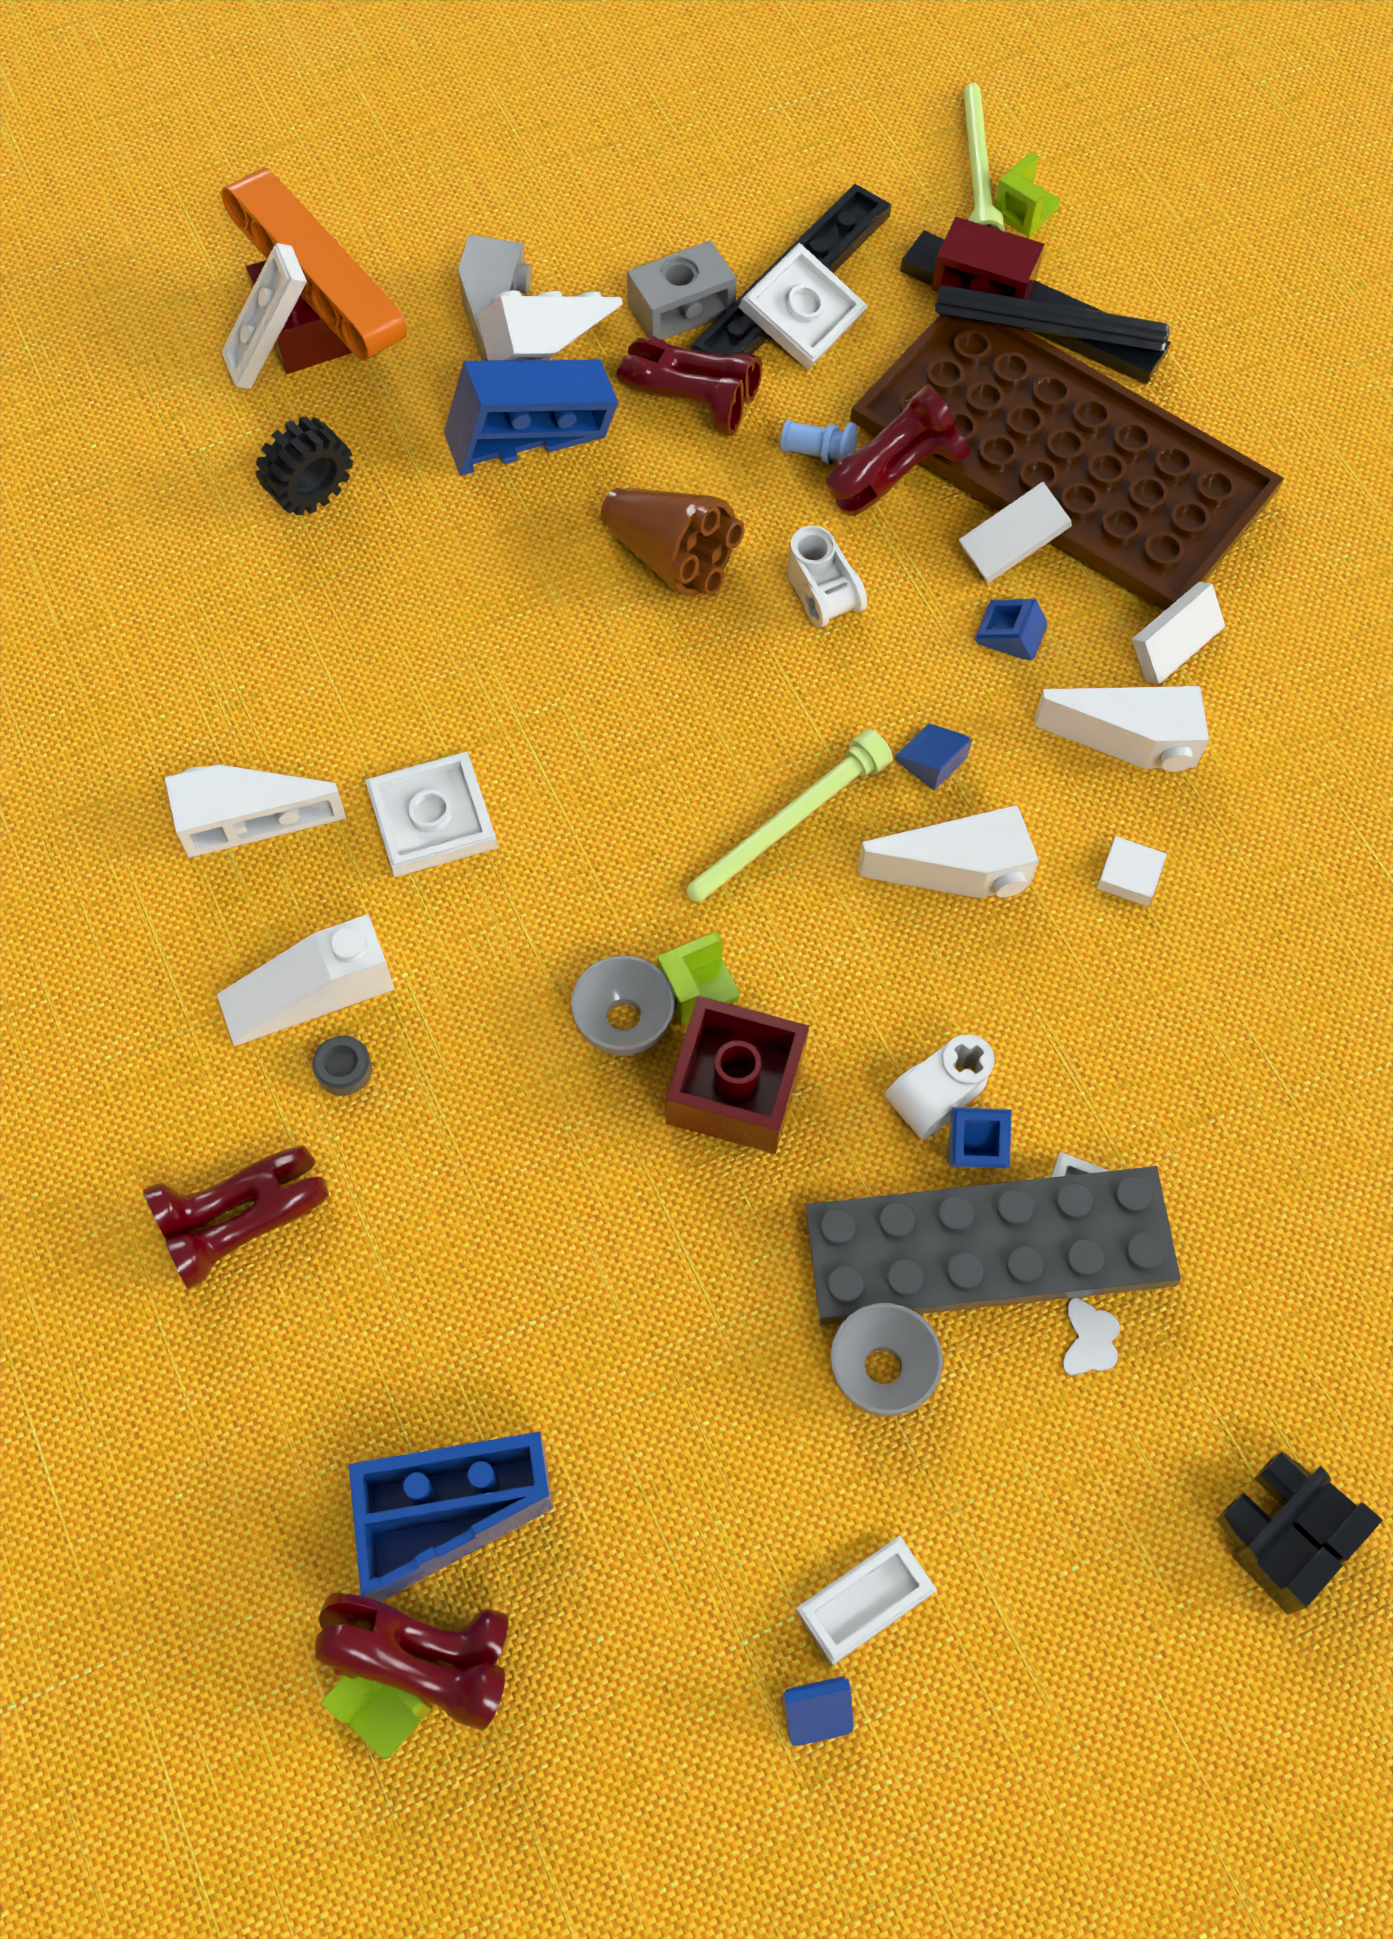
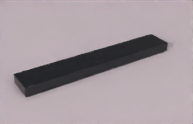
[690,184,891,355]
[900,230,1171,384]

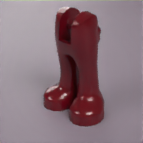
[616,336,762,436]
[826,384,971,516]
[143,1145,329,1290]
[315,1593,509,1731]

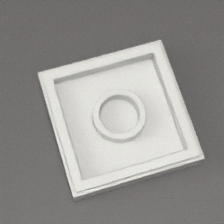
[739,243,868,370]
[365,752,498,878]

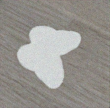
[1063,1298,1120,1375]

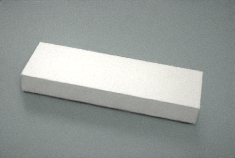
[221,243,307,389]

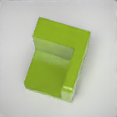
[994,152,1060,237]
[657,932,739,1025]
[320,1676,432,1759]

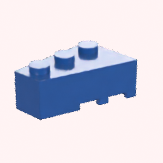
[444,359,618,476]
[349,1432,553,1602]

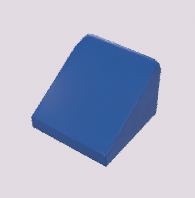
[975,598,1047,660]
[894,723,972,791]
[946,1107,1012,1168]
[780,1676,854,1746]

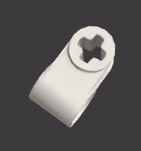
[787,525,867,628]
[884,1034,995,1140]

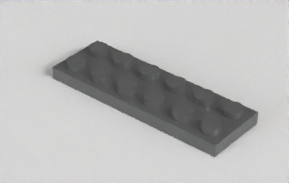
[806,1166,1181,1325]

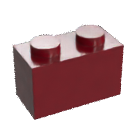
[931,217,1045,299]

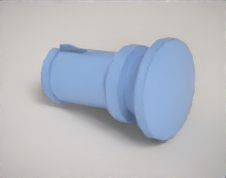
[780,420,857,464]

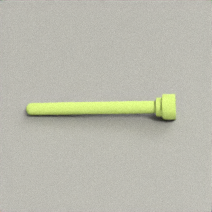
[963,83,1005,231]
[686,729,893,902]

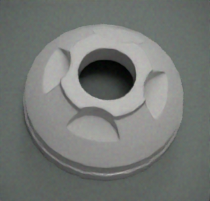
[572,955,675,1056]
[830,1303,943,1417]

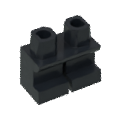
[1216,1451,1383,1615]

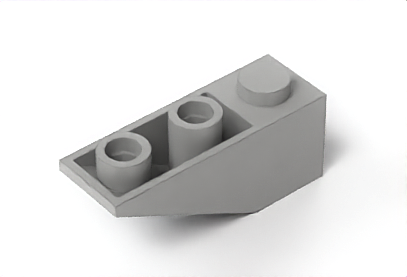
[458,235,532,361]

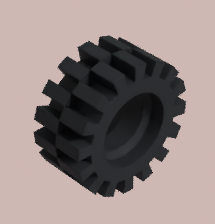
[255,416,353,515]

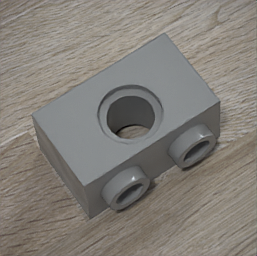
[627,240,737,340]

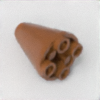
[601,487,745,596]

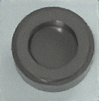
[312,1036,372,1096]

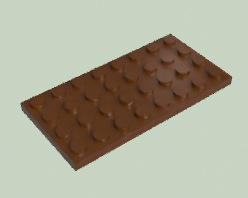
[850,315,1284,610]

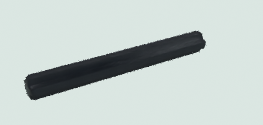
[935,285,1169,352]

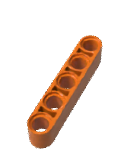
[221,167,407,361]

